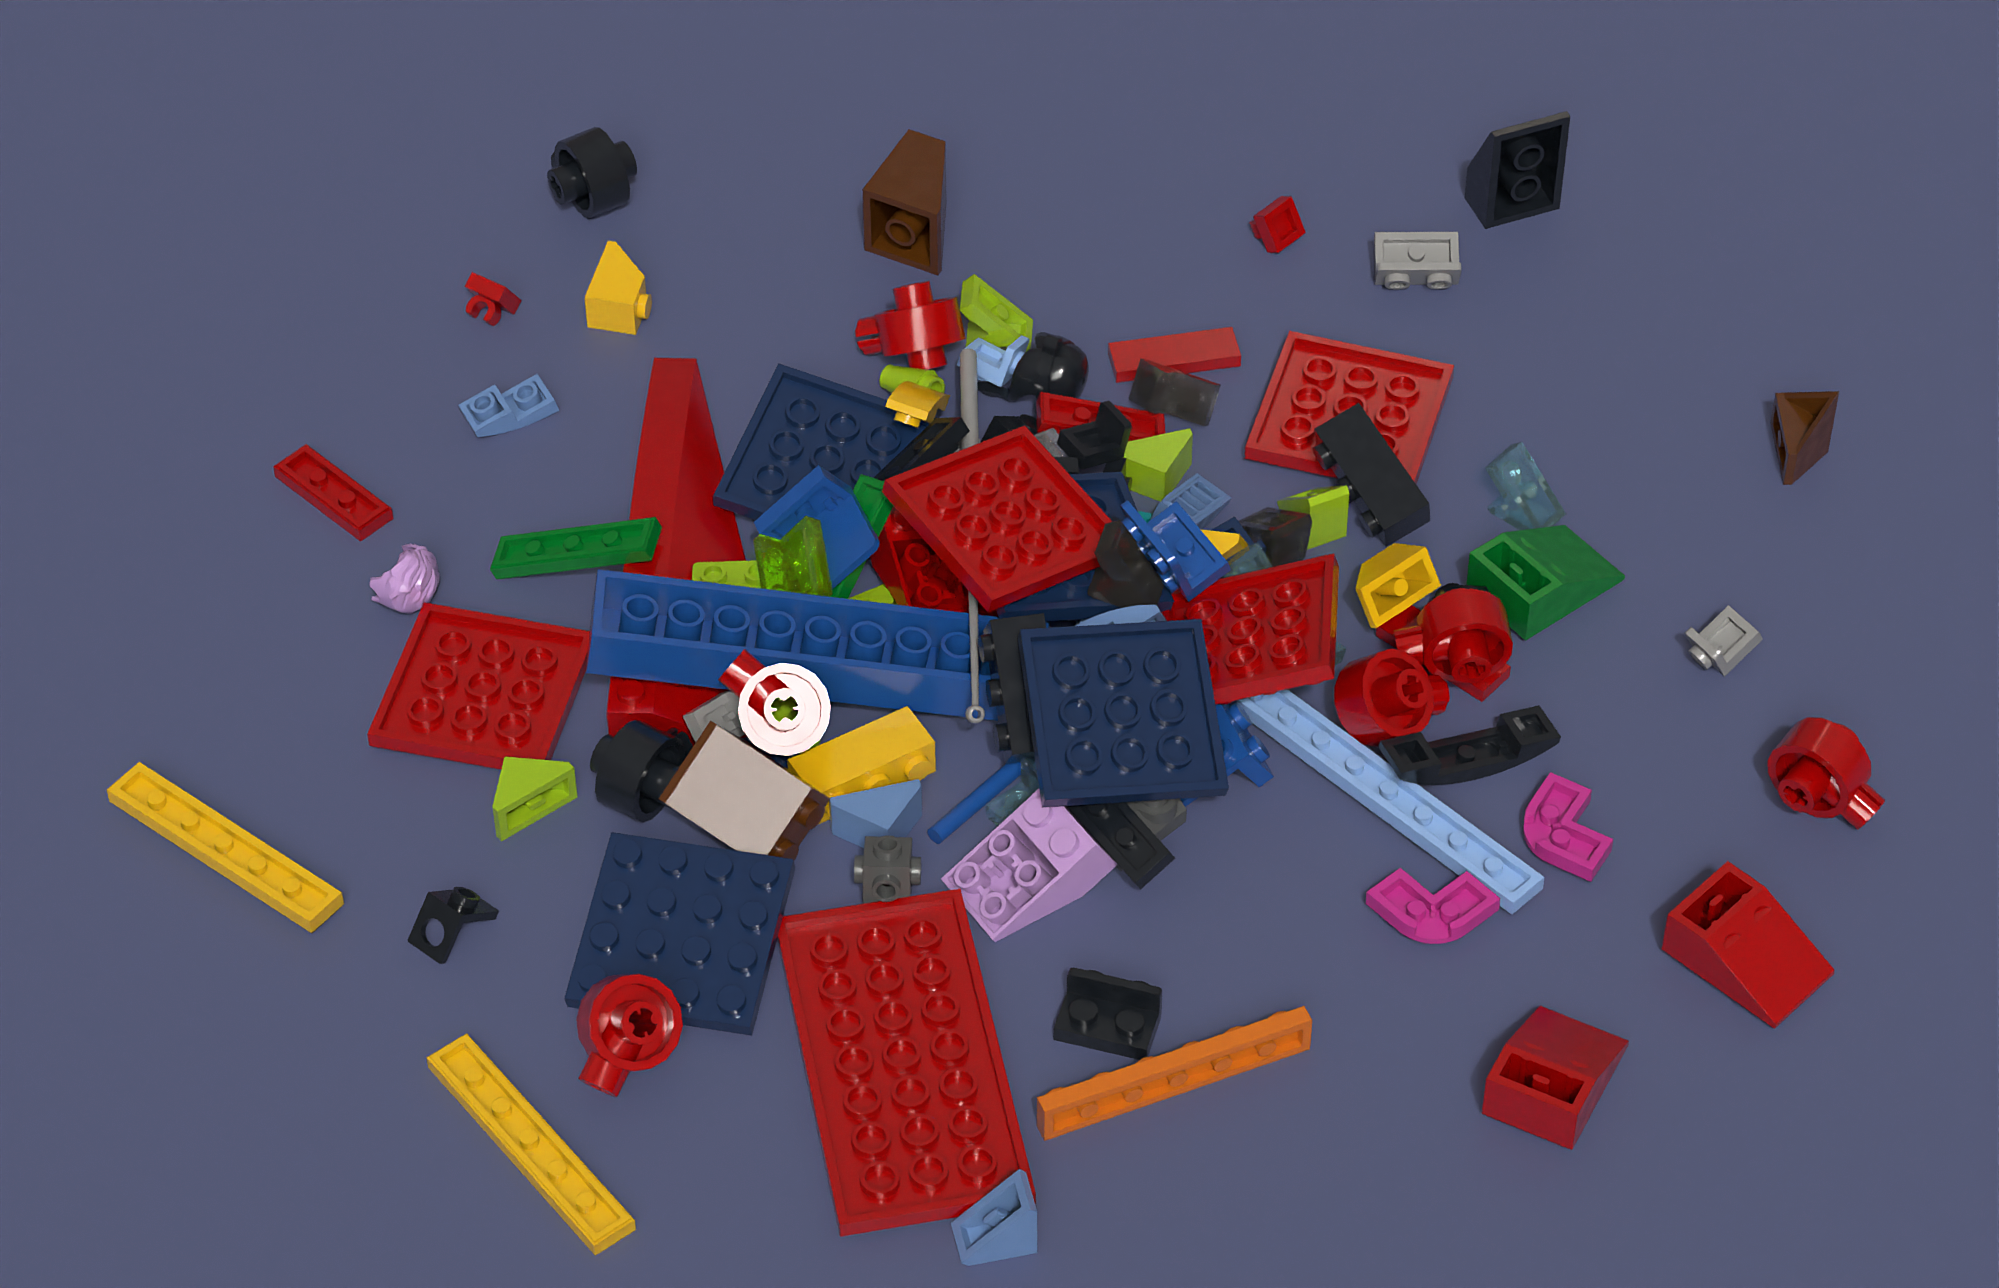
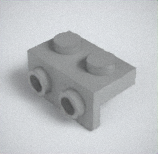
[1374,232,1461,290]

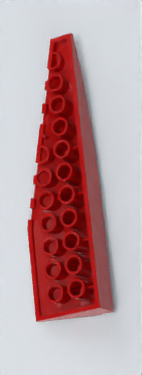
[607,358,747,746]

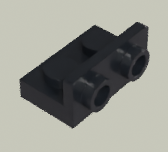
[1053,967,1162,1060]

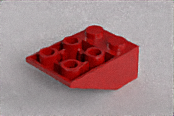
[870,506,994,615]
[1662,861,1835,1029]
[1482,1006,1629,1150]

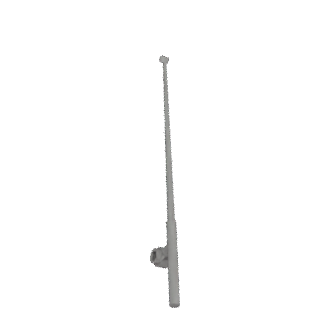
[954,348,985,723]

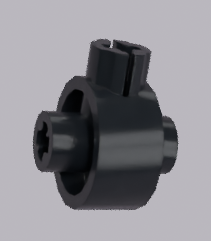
[547,127,637,218]
[590,719,693,822]

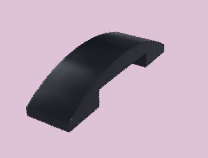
[1379,705,1561,785]

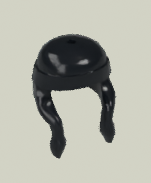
[977,332,1089,402]

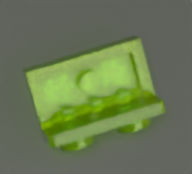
[753,516,833,597]

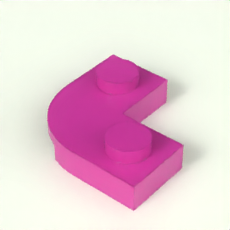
[1523,772,1613,882]
[1366,868,1500,944]

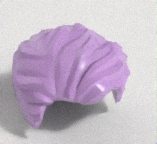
[370,543,440,614]

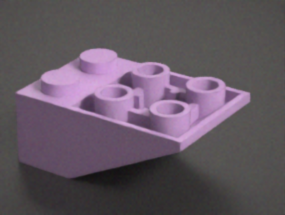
[941,789,1118,942]

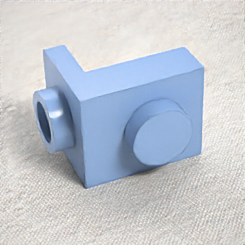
[957,335,1030,387]

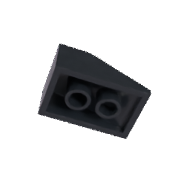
[1465,111,1570,229]

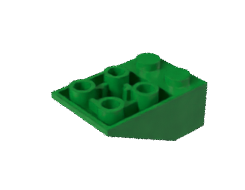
[1466,525,1625,641]

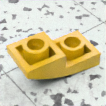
[885,381,950,428]

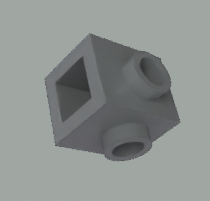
[854,835,921,904]

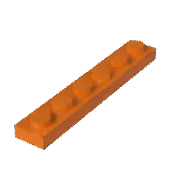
[1037,1006,1312,1141]

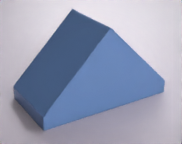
[829,779,922,848]
[951,1169,1037,1266]

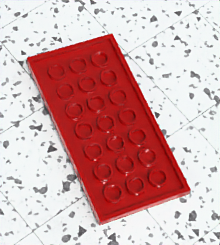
[777,889,1036,1237]

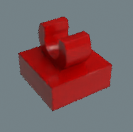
[1249,196,1306,253]
[464,272,522,327]

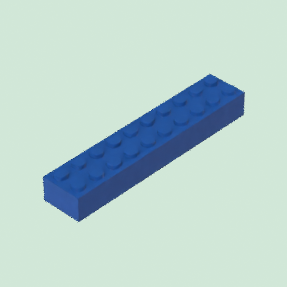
[586,569,1049,721]

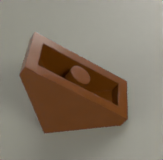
[1770,391,1839,485]

